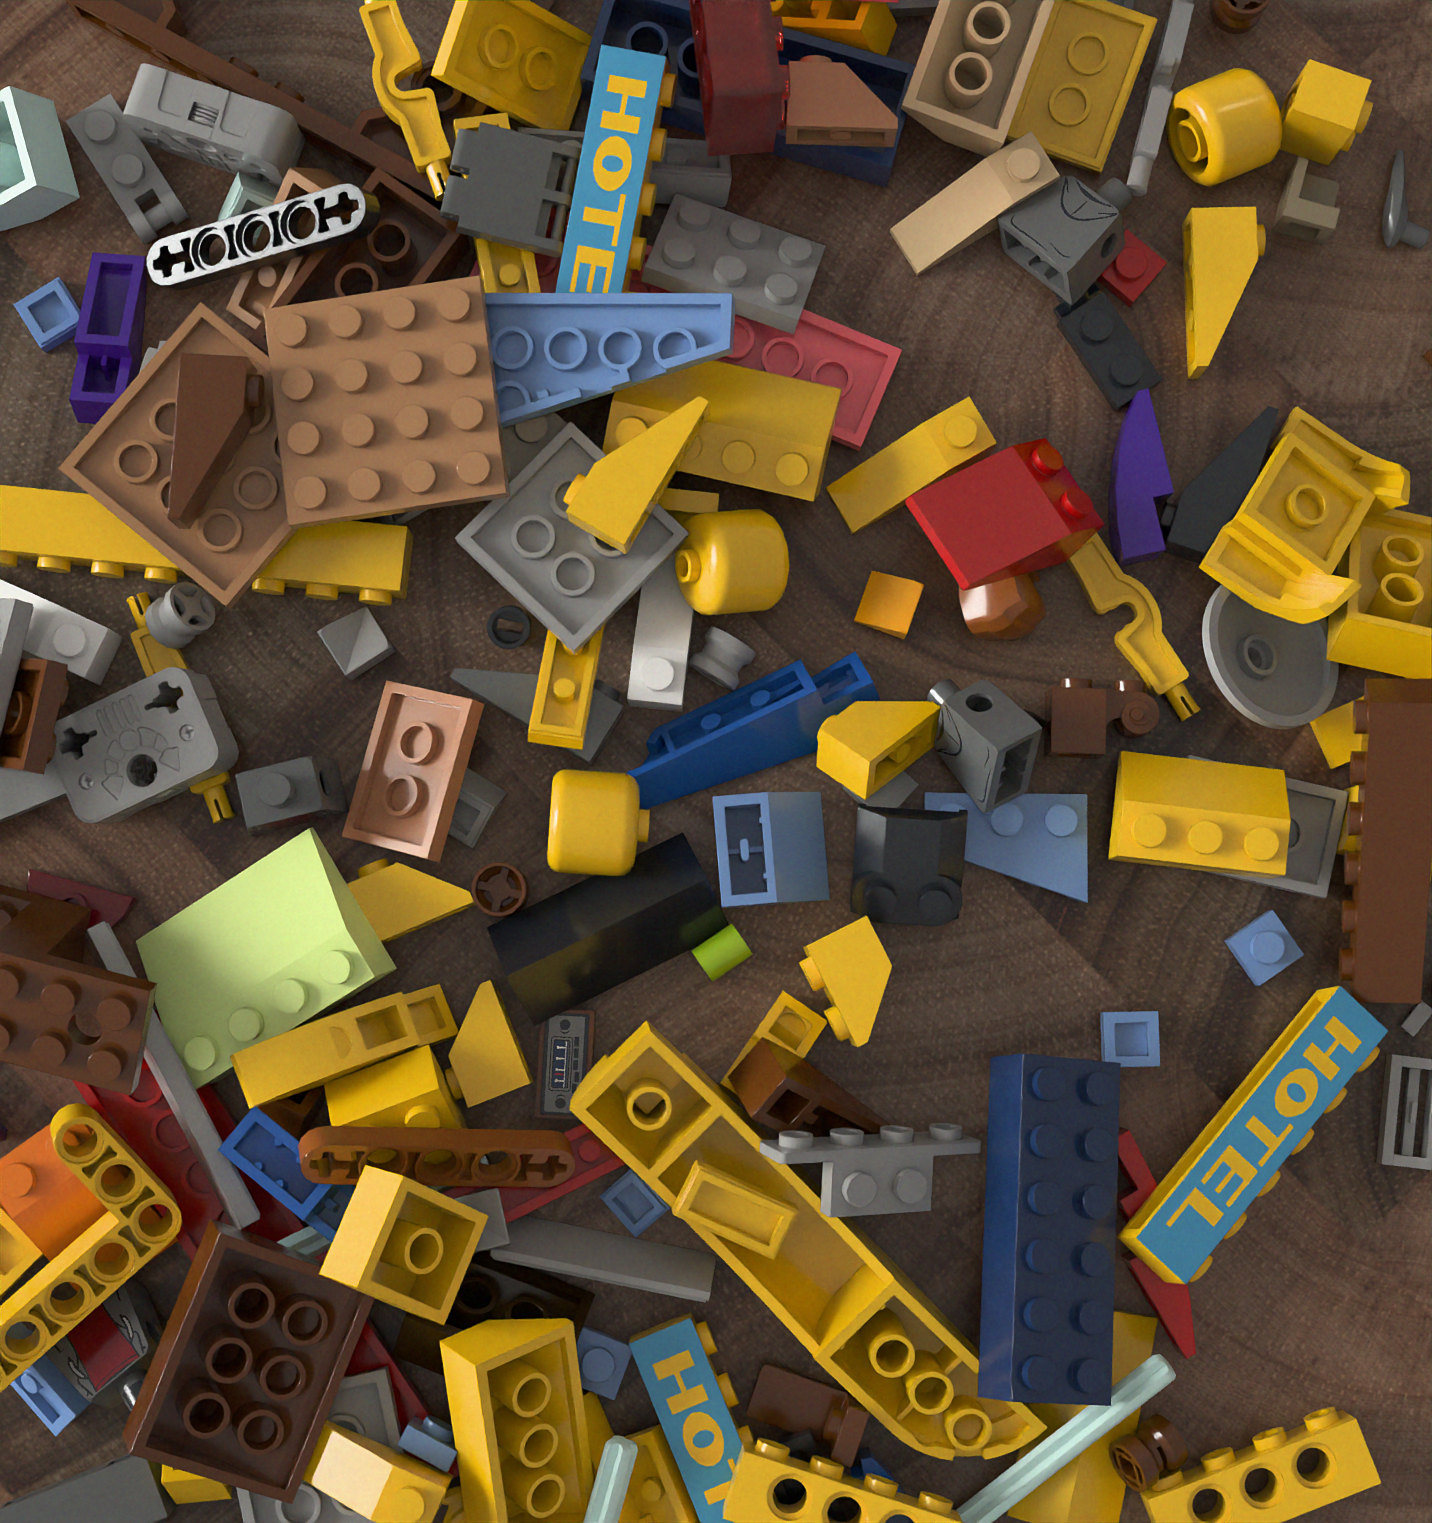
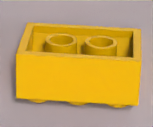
[1108,751,1291,879]

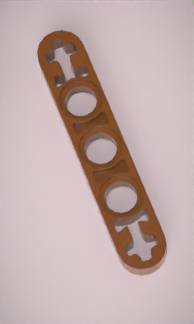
[298,1126,575,1187]

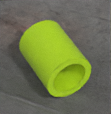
[691,923,753,982]

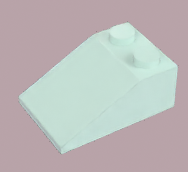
[0,86,80,231]

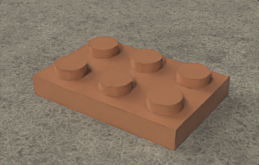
[342,680,484,863]

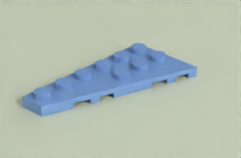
[485,293,736,428]

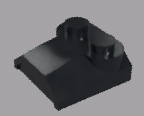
[849,803,968,926]

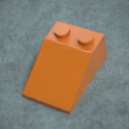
[0,1123,178,1292]

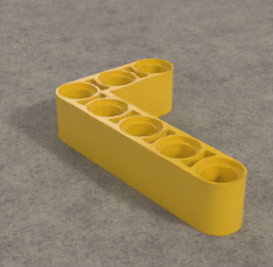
[0,1103,182,1393]

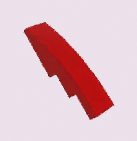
[1117,1127,1196,1359]

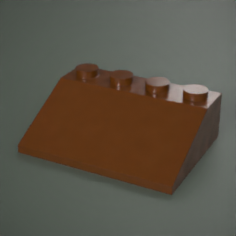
[122,1219,375,1504]

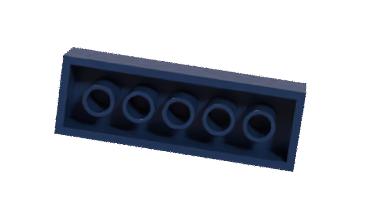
[580,0,916,188]
[978,1053,1121,1406]

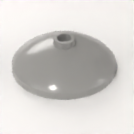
[1202,584,1339,729]

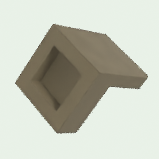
[1272,156,1340,245]

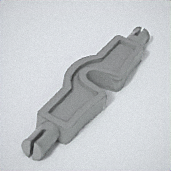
[1126,0,1194,196]

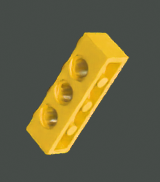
[1140,1407,1381,1523]
[723,1438,963,1523]

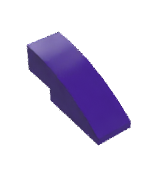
[69,252,147,424]
[1108,388,1174,567]

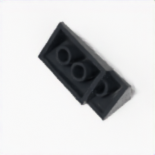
[487,832,729,1026]

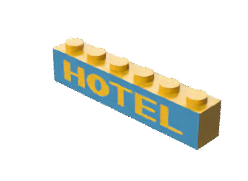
[555,44,677,293]
[1117,986,1388,1284]
[629,1311,778,1523]

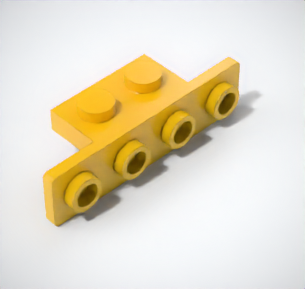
[583,1391,701,1523]

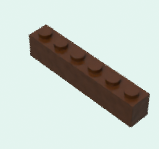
[1339,679,1432,1004]

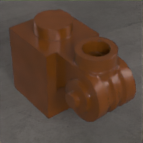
[1044,678,1160,759]

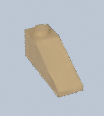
[890,131,1060,276]

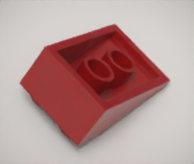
[905,438,1105,591]

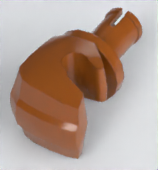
[959,571,1046,641]

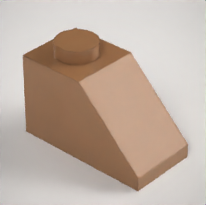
[786,55,898,147]

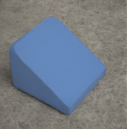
[599,1168,671,1238]

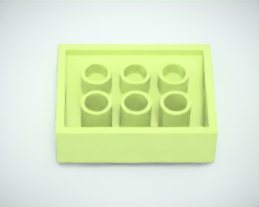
[136,827,397,1090]

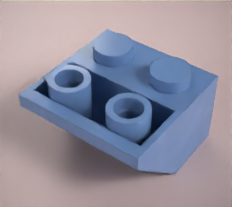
[712,792,830,909]

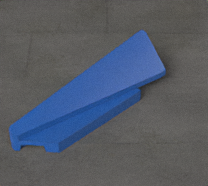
[626,651,881,809]

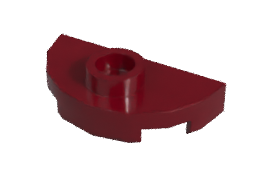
[27,869,137,929]

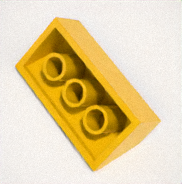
[602,360,843,501]
[440,1318,594,1523]

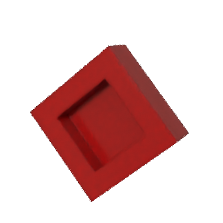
[1096,229,1167,308]

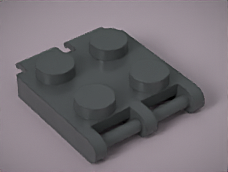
[439,122,582,258]

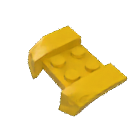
[1199,406,1410,624]

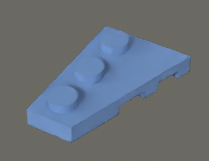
[923,792,1088,903]

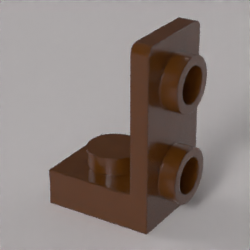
[747,1362,870,1468]

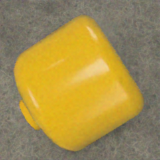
[1166,68,1283,187]
[674,509,790,615]
[547,769,650,876]

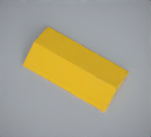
[1006,1308,1158,1523]

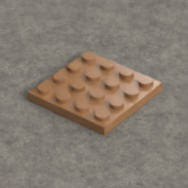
[263,275,510,529]
[58,302,299,609]

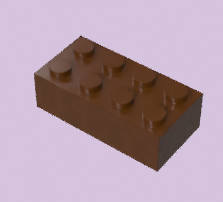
[248,167,471,357]

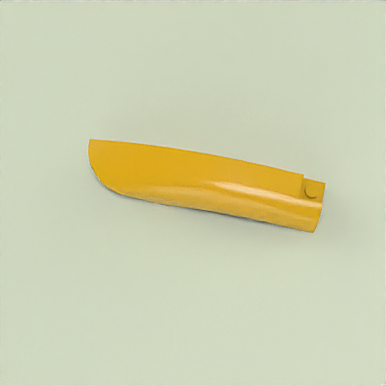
[569,1020,1048,1461]

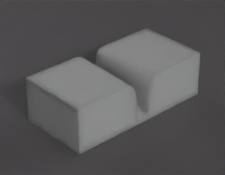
[1398,1000,1432,1037]

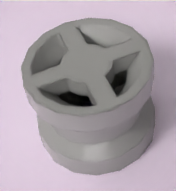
[145,582,216,649]
[688,626,756,691]

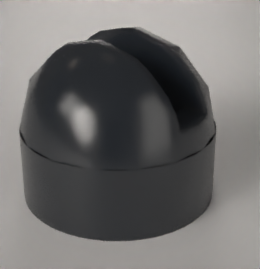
[487,605,532,649]

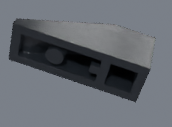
[1158,406,1279,564]

